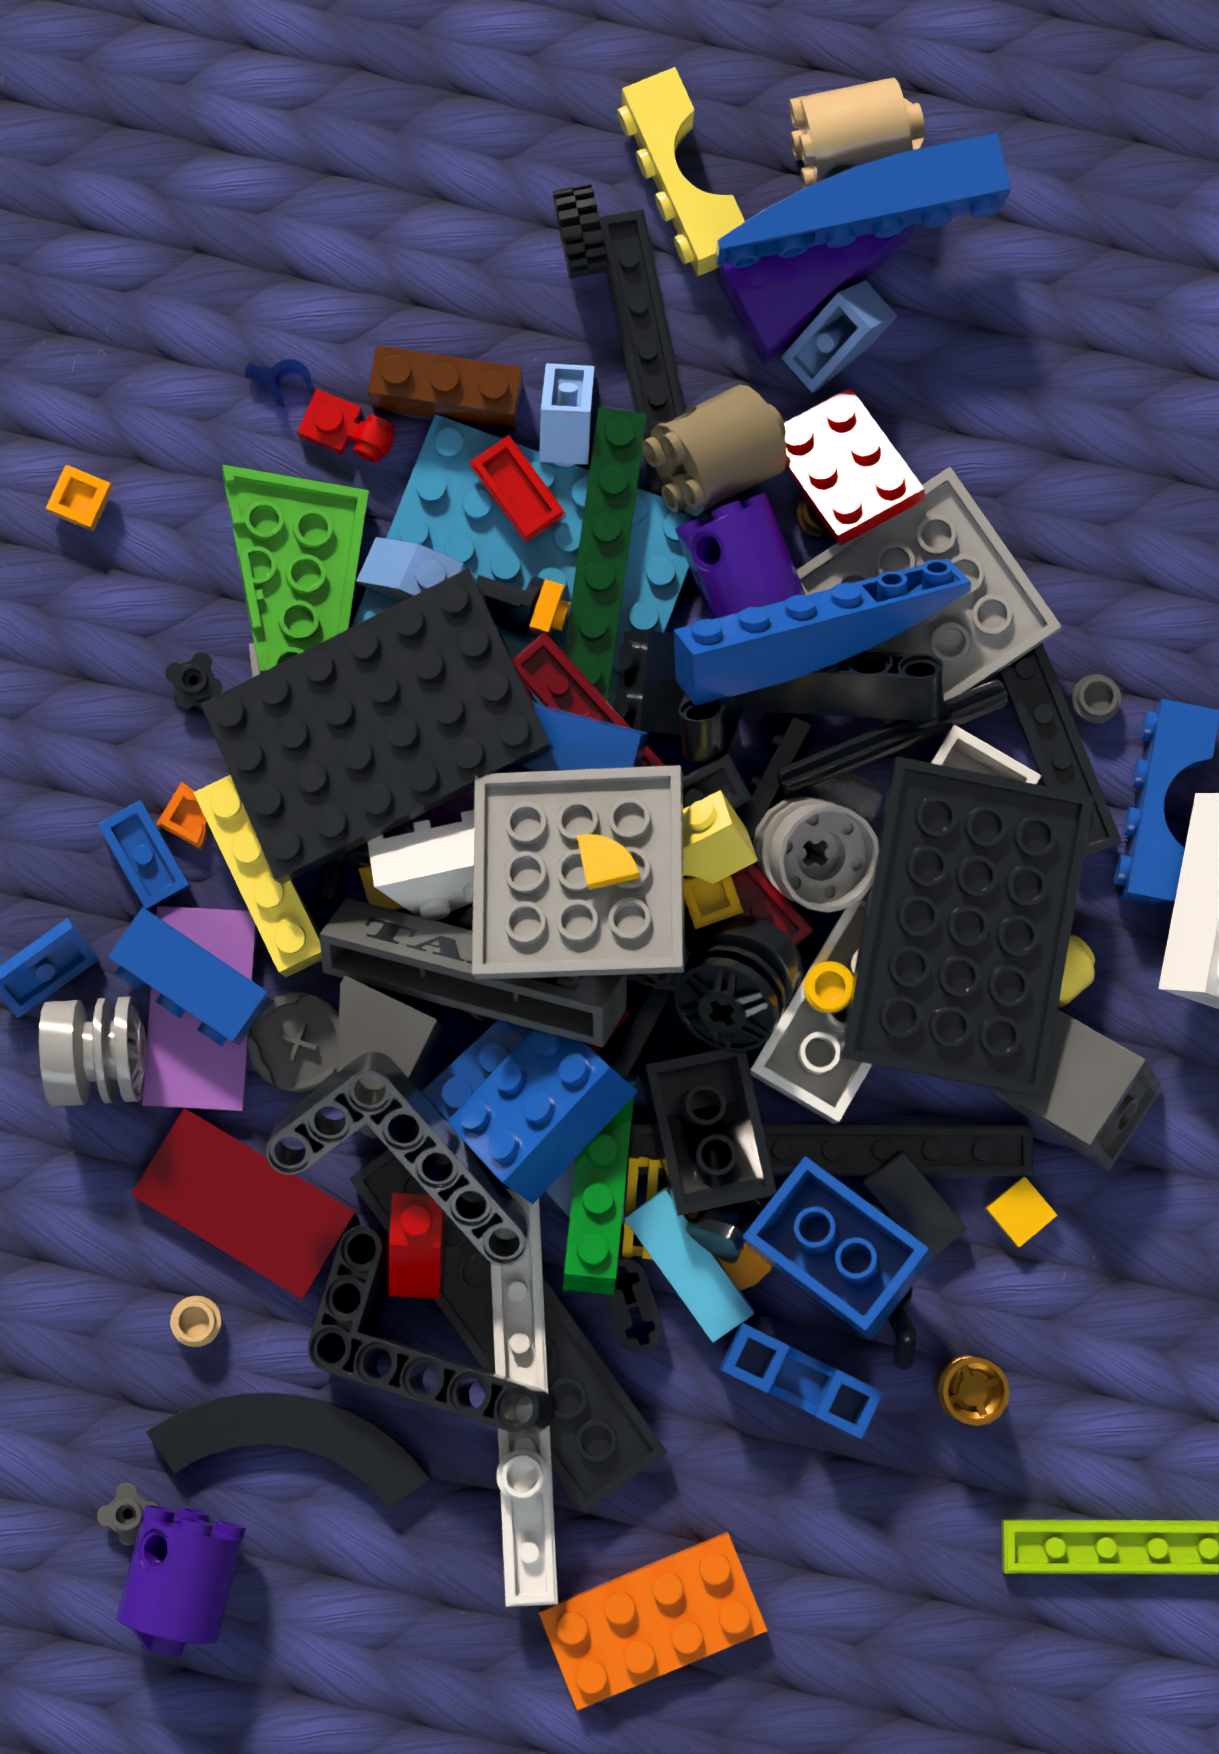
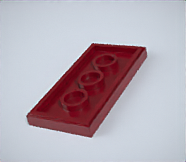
[130,1108,357,1299]

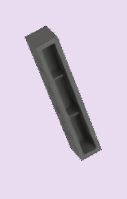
[319,898,626,1047]

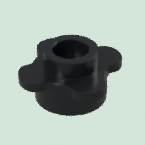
[165,652,222,709]

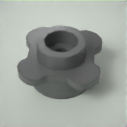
[97,1482,158,1545]

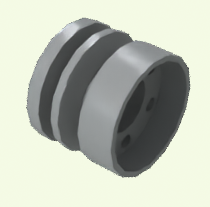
[752,795,879,913]
[39,996,147,1107]

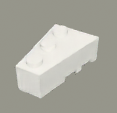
[368,810,474,921]

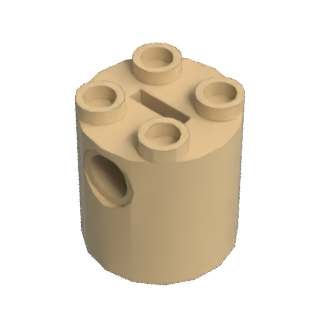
[789,77,926,189]

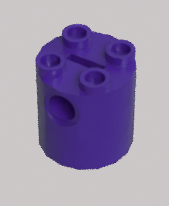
[675,493,806,619]
[116,1505,246,1657]

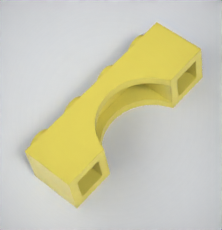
[617,67,745,277]
[193,775,322,978]
[683,790,758,884]

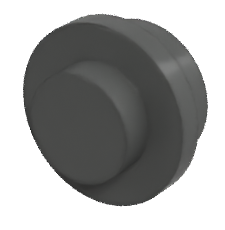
[1071,674,1121,724]

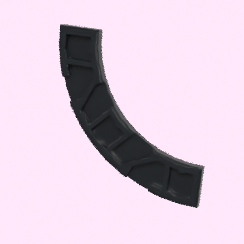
[146,1392,431,1509]

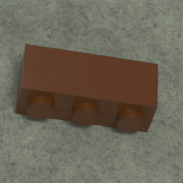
[368,345,523,431]

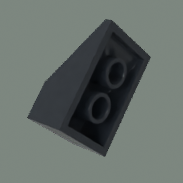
[638,1049,777,1216]

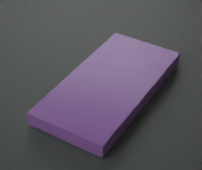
[142,906,258,1112]

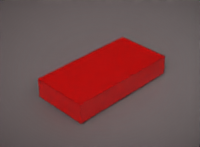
[469,435,566,545]

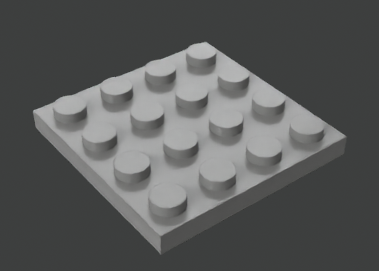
[796,467,1062,725]
[472,765,685,980]

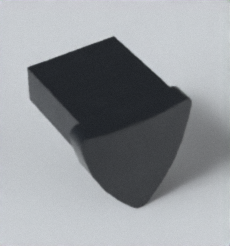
[476,575,545,637]
[685,1200,764,1263]

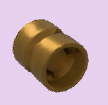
[934,1355,1010,1426]

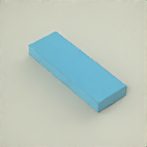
[624,1187,754,1342]

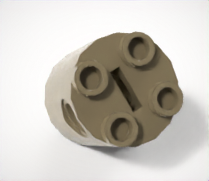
[641,385,787,516]

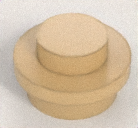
[170,1296,222,1347]

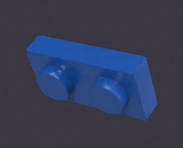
[97,799,192,911]
[0,918,100,1018]

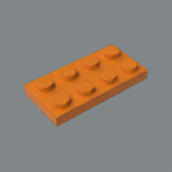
[539,1532,768,1711]

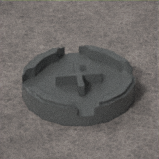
[247,992,339,1093]

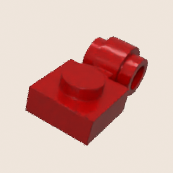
[297,389,396,463]

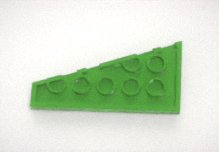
[222,464,369,674]

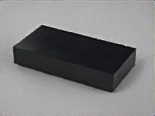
[863,1149,968,1258]

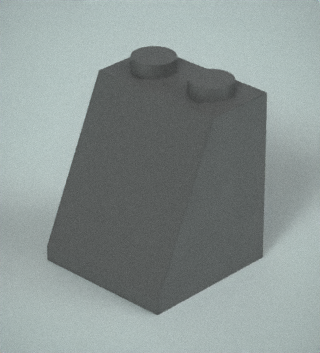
[336,976,443,1139]
[991,1009,1163,1171]

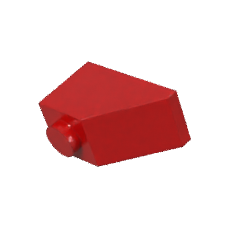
[389,1193,446,1299]

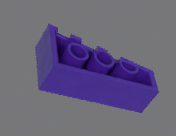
[719,225,915,366]

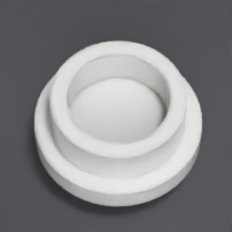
[496,1449,549,1502]

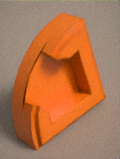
[157,782,208,850]

